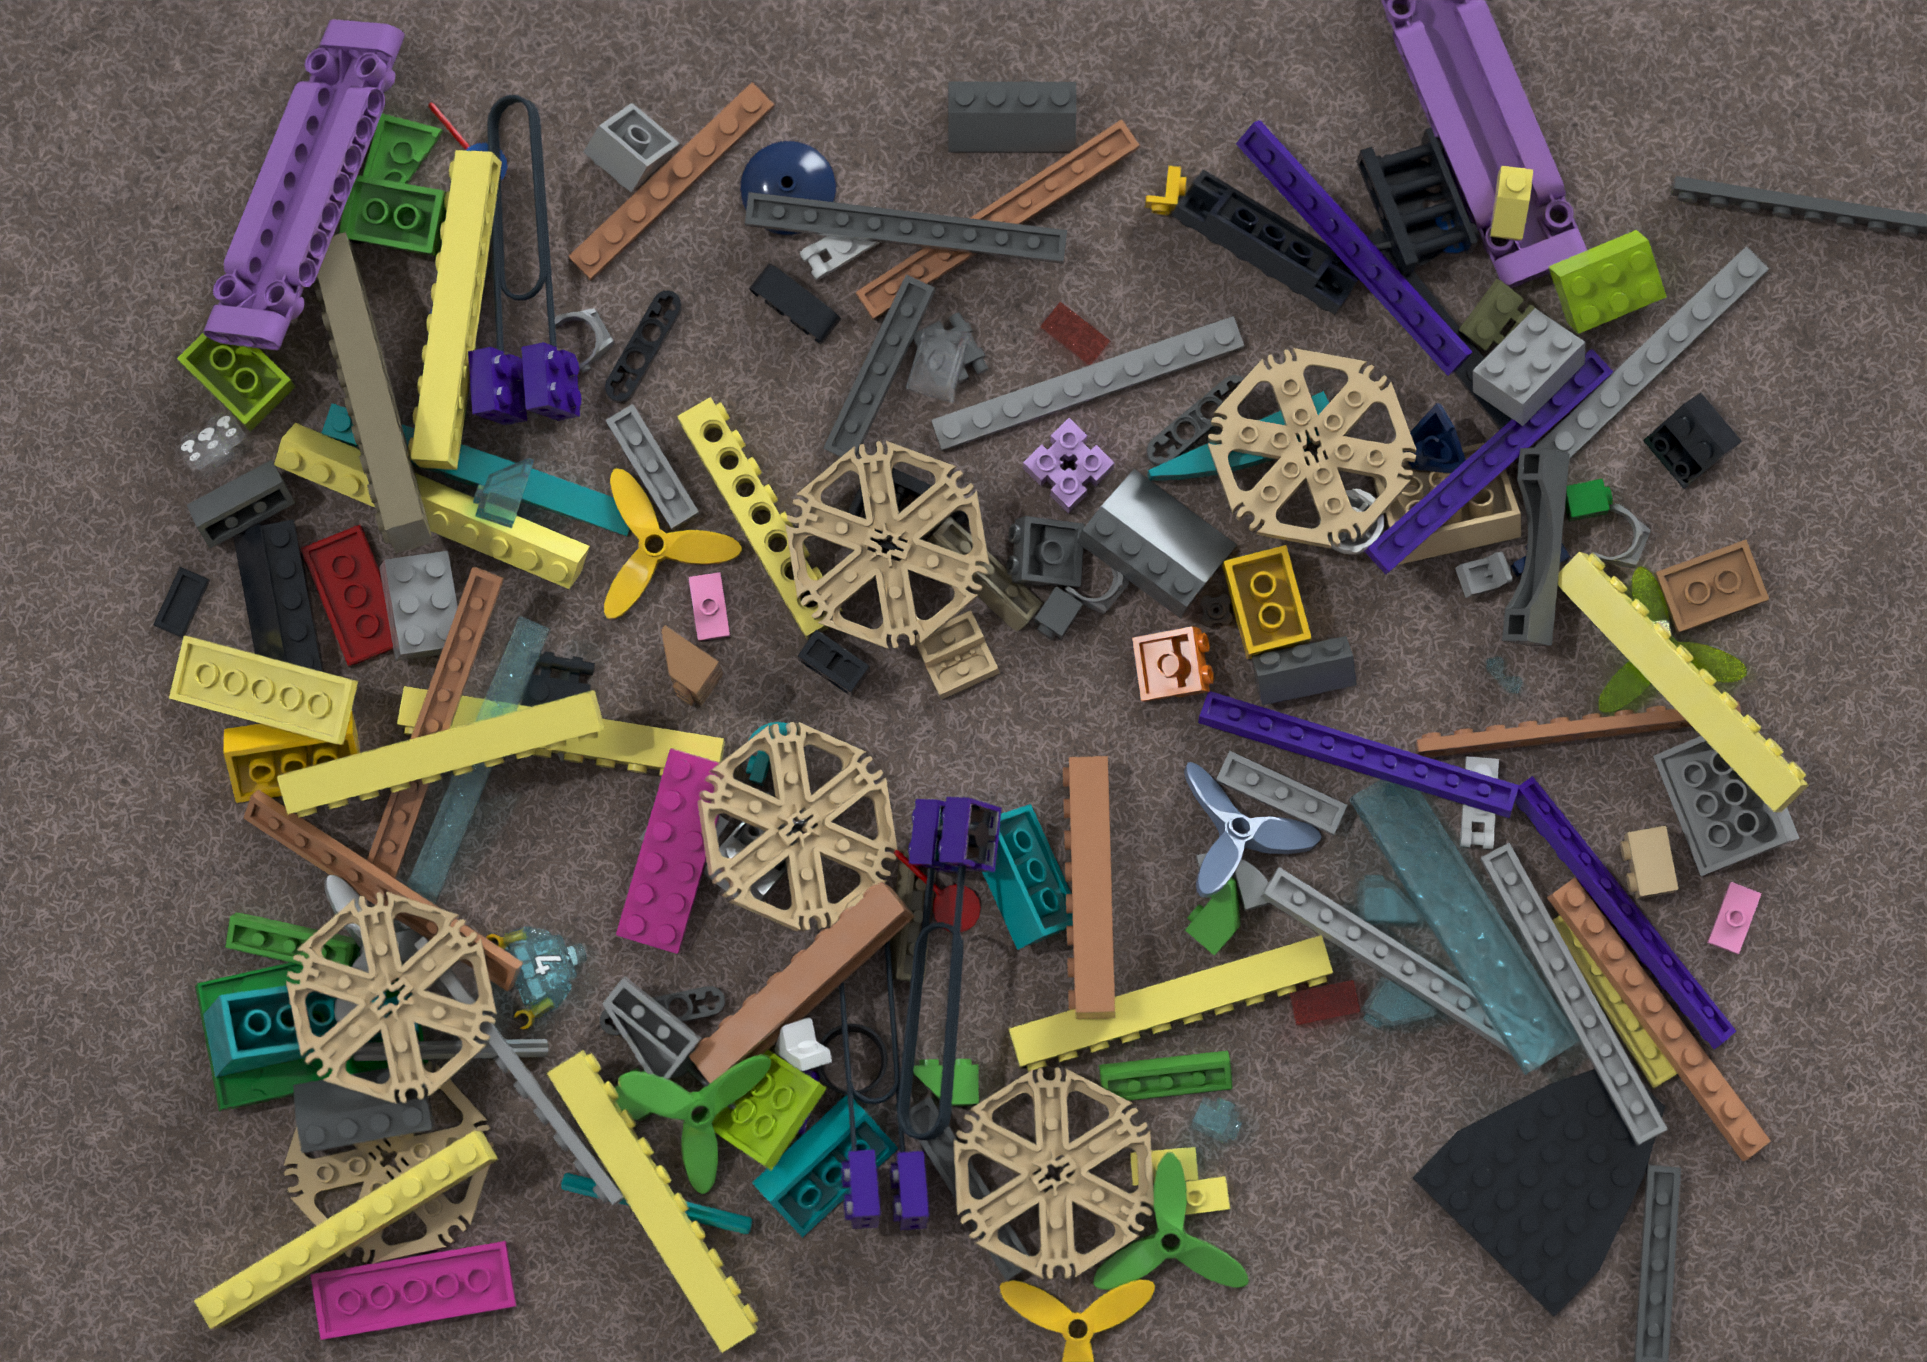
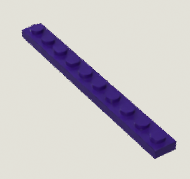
[1236,120,1473,376]
[1364,349,1613,575]
[1198,691,1520,818]
[1515,776,1736,1049]

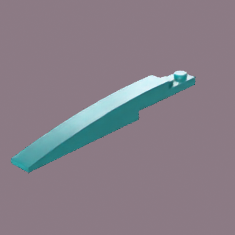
[321,403,630,537]

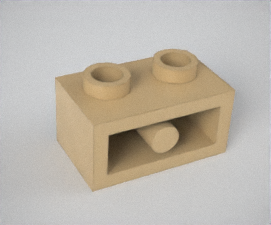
[1620,826,1679,899]

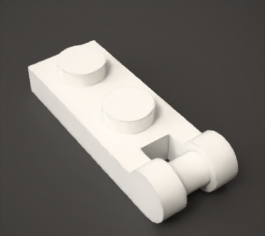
[799,236,880,280]
[1460,756,1499,849]

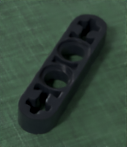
[605,290,682,404]

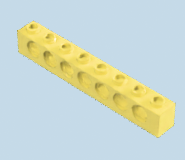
[677,397,843,640]

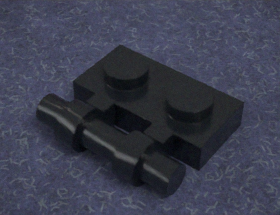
[521,651,595,707]

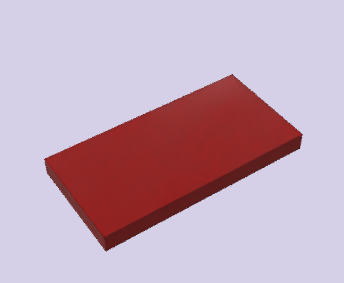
[301,524,393,667]

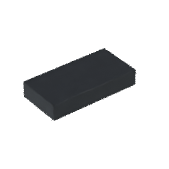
[153,567,210,639]

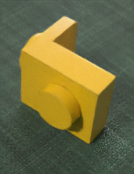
[1145,166,1187,215]

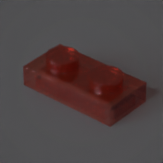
[1289,980,1360,1026]

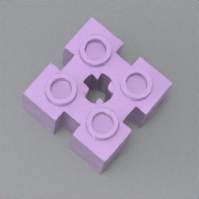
[1023,418,1114,513]

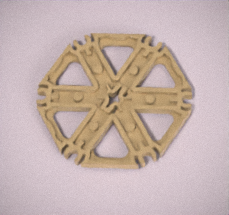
[1208,348,1416,549]
[785,441,990,649]
[697,722,898,931]
[286,892,497,1104]
[284,1061,495,1264]
[953,1068,1154,1280]

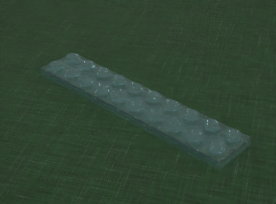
[1349,779,1580,1075]

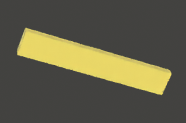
[1552,915,1677,1089]

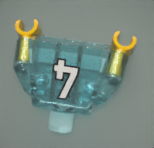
[486,926,587,1029]

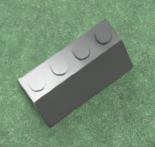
[948,82,1076,153]
[293,1061,435,1153]

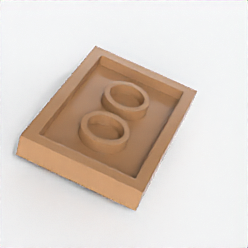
[1654,540,1769,634]

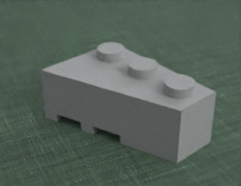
[602,976,701,1079]

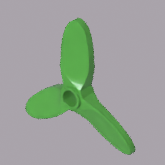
[618,1055,771,1194]
[1094,1152,1249,1290]

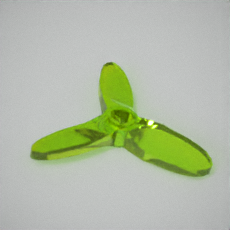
[1598,566,1747,713]

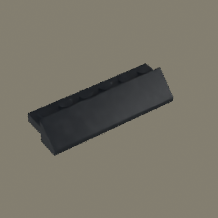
[1171,169,1359,315]
[233,519,324,672]

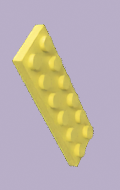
[169,636,358,745]

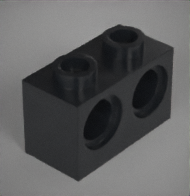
[798,630,870,697]

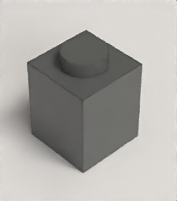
[1034,587,1083,640]

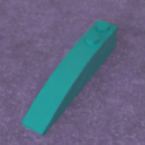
[1147,391,1329,481]

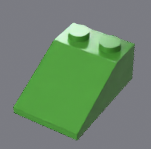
[339,175,447,257]

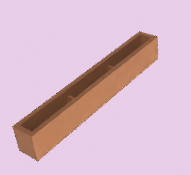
[1063,756,1115,1019]
[688,881,915,1083]

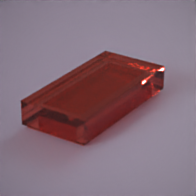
[1040,302,1110,366]

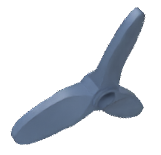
[1184,762,1321,898]

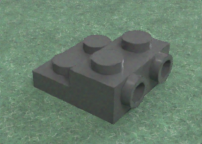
[1007,516,1085,589]

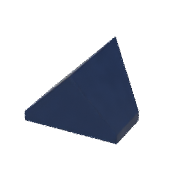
[1403,403,1466,474]

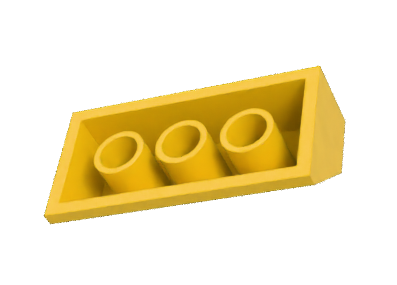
[223,710,360,803]

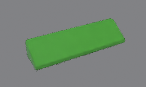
[225,912,359,967]
[1099,1050,1233,1101]

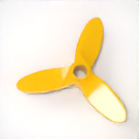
[604,468,742,620]
[1000,1280,1155,1362]

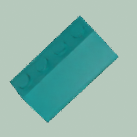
[982,804,1073,950]
[752,1095,899,1238]

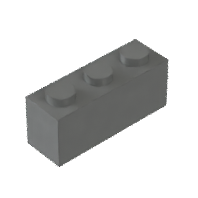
[187,460,295,548]
[1252,636,1357,705]

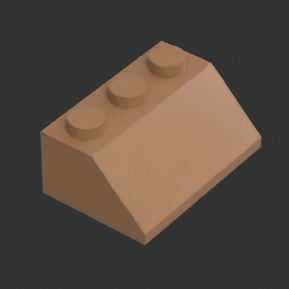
[661,625,723,706]

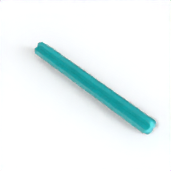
[561,1173,753,1234]

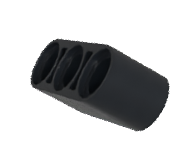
[749,263,841,344]

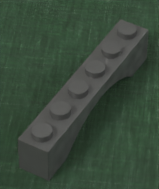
[1502,448,1570,646]

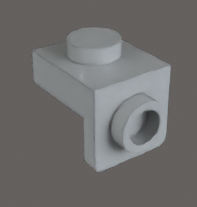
[1455,551,1512,598]

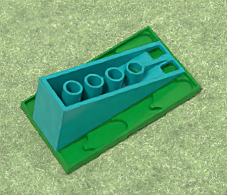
[195,947,428,1112]

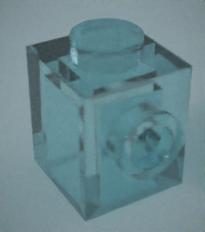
[1189,1097,1242,1144]

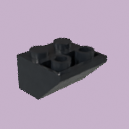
[1643,392,1742,489]

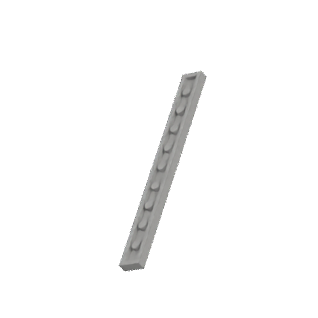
[1517,246,1769,466]
[931,316,1244,451]
[1480,843,1667,1146]
[1261,867,1554,1071]
[413,937,625,1205]

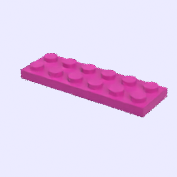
[616,748,720,954]
[311,1241,517,1340]

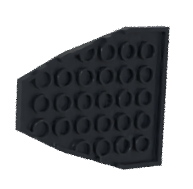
[1412,1069,1665,1317]

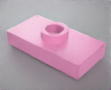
[689,572,730,642]
[1707,882,1762,955]

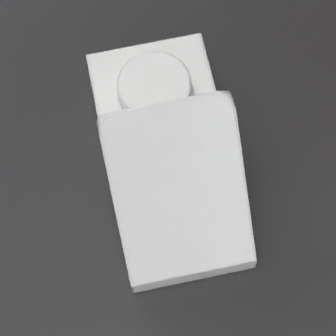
[775,1018,832,1071]

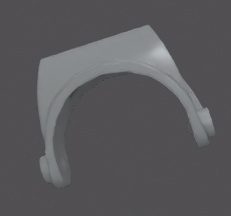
[555,308,614,373]
[1592,503,1651,568]
[1065,568,1130,614]

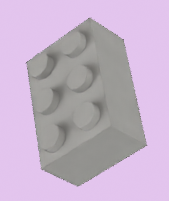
[1473,308,1585,426]
[379,551,458,661]

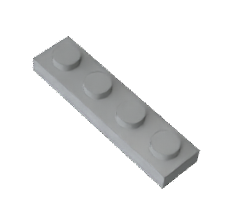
[605,404,700,530]
[1216,751,1347,835]

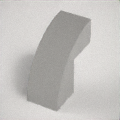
[1195,853,1271,912]

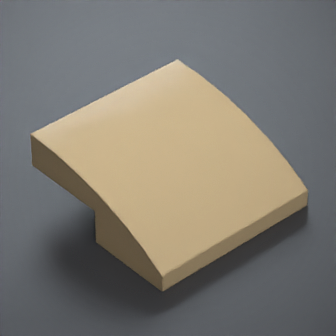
[915,610,1000,700]

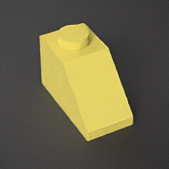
[1490,165,1533,241]

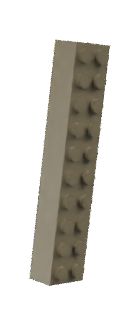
[314,232,434,553]

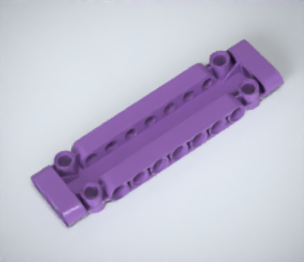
[1381,0,1587,288]
[203,20,405,350]

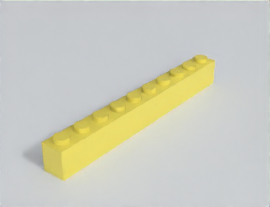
[408,150,502,470]
[274,423,590,589]
[1558,552,1809,813]
[397,686,725,776]
[277,690,605,818]
[1009,935,1333,1072]
[547,1050,759,1353]
[194,1131,498,1329]

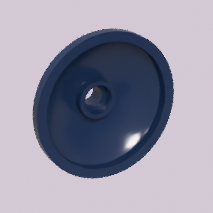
[740,141,836,235]

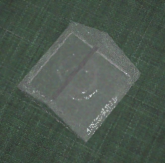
[906,328,972,403]

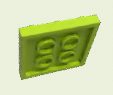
[712,1050,827,1171]

